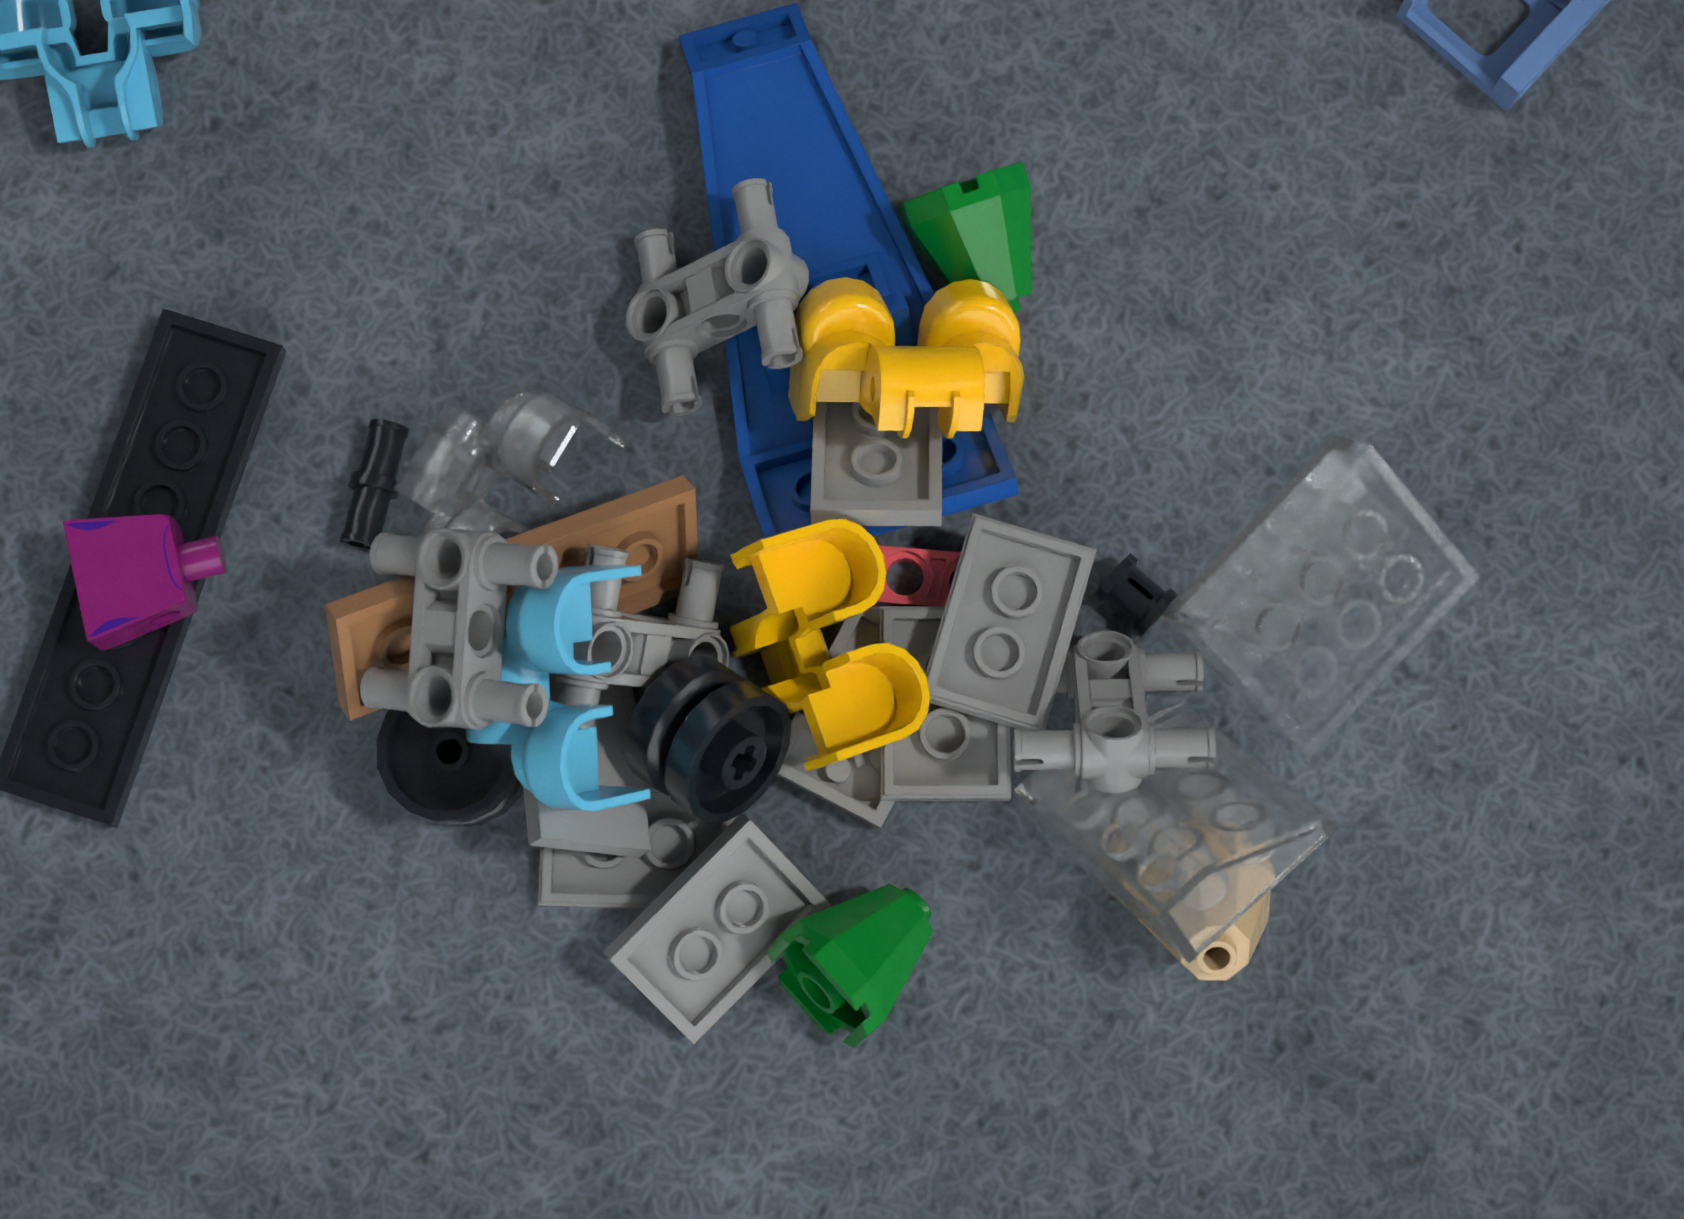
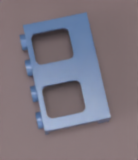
[1396,0,1611,112]

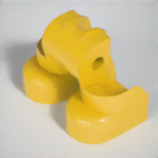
[788,277,1024,439]
[729,519,930,772]

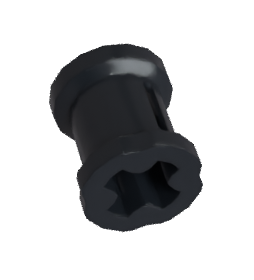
[1093,553,1179,638]

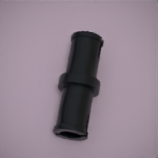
[339,419,409,552]

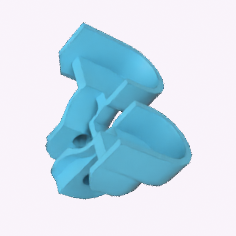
[0,0,202,148]
[466,565,650,811]

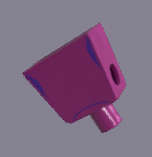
[63,514,227,651]

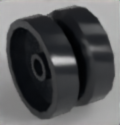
[625,655,792,824]
[376,709,524,827]

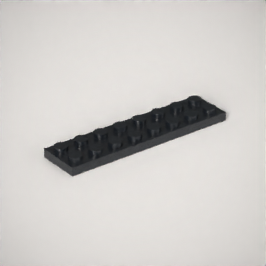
[0,308,287,828]

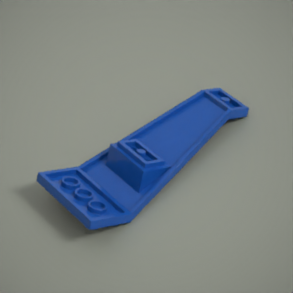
[679,3,1019,539]

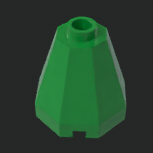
[898,162,1032,313]
[767,884,933,1048]

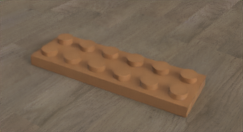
[325,475,698,721]

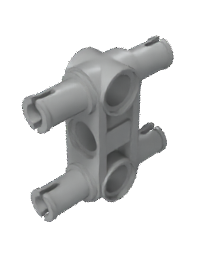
[626,178,809,416]
[360,528,558,730]
[556,544,729,729]
[1013,630,1216,794]

